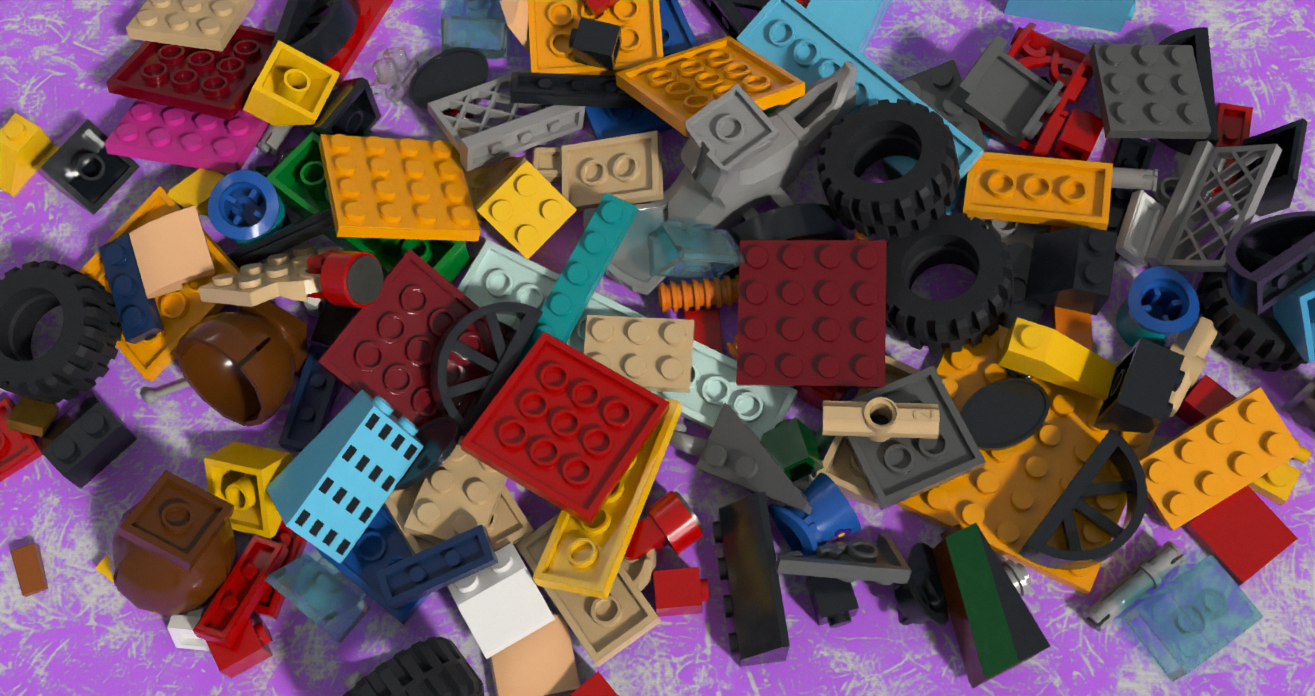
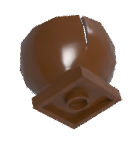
[175,301,308,427]
[108,470,238,616]

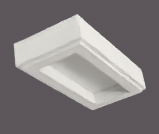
[1115,190,1165,268]

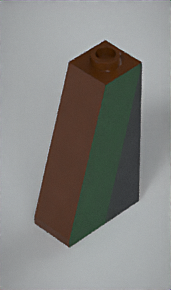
[932,523,1050,688]

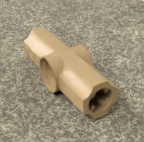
[1169,316,1218,417]
[822,397,940,442]

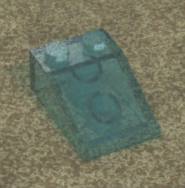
[441,0,512,60]
[1122,554,1264,682]

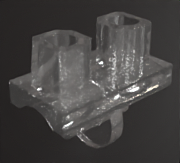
[370,46,420,106]

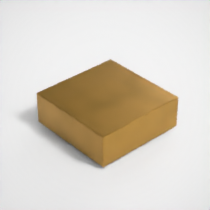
[6,397,58,437]

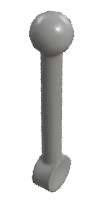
[143,380,191,404]

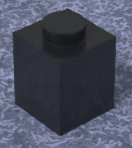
[569,17,622,71]
[805,576,859,628]

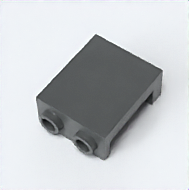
[950,34,1064,146]

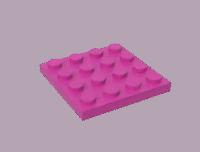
[104,99,269,173]

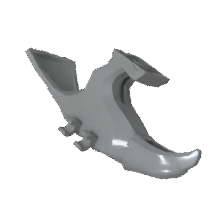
[583,61,858,295]

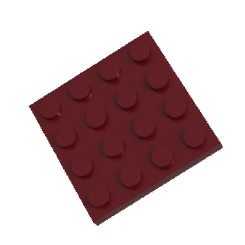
[106,25,276,120]
[736,240,887,388]
[316,249,508,428]

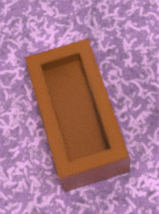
[11,543,48,597]

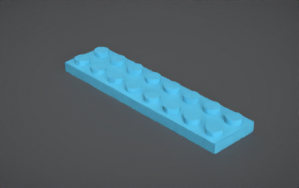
[736,0,984,180]

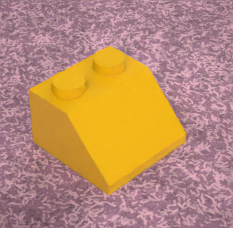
[243,40,340,126]
[204,441,293,539]

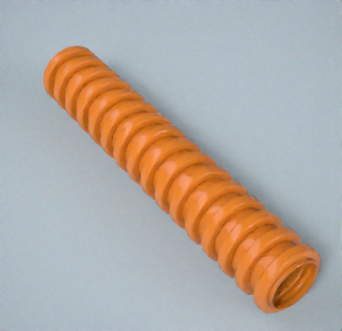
[657,274,739,314]

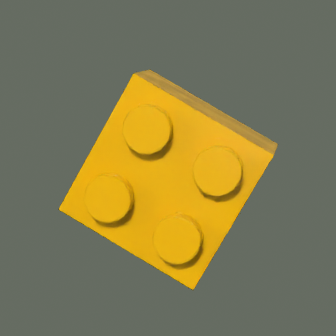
[476,157,577,260]

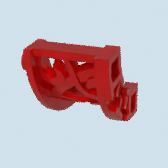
[977,22,1093,157]

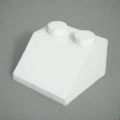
[447,542,555,659]

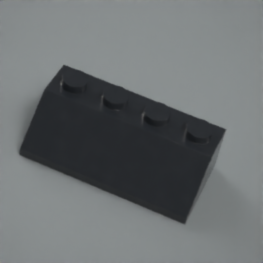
[712,492,790,667]

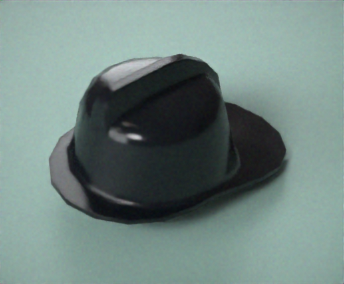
[892,543,949,625]

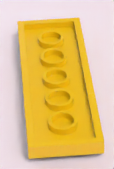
[532,399,682,599]

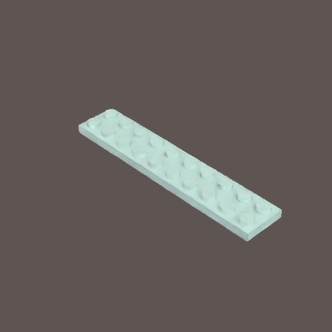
[457,239,798,441]

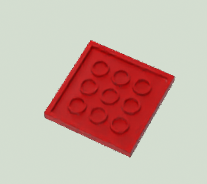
[460,332,669,526]

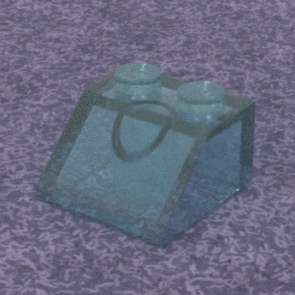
[648,221,746,279]
[265,554,371,643]

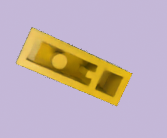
[998,317,1116,400]

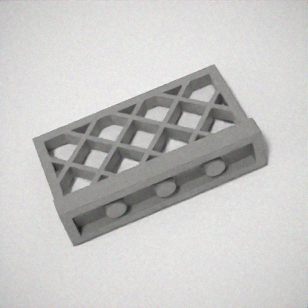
[428,67,586,172]
[1144,141,1282,272]

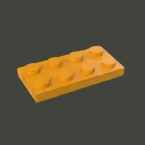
[963,152,1113,231]
[1139,387,1302,531]

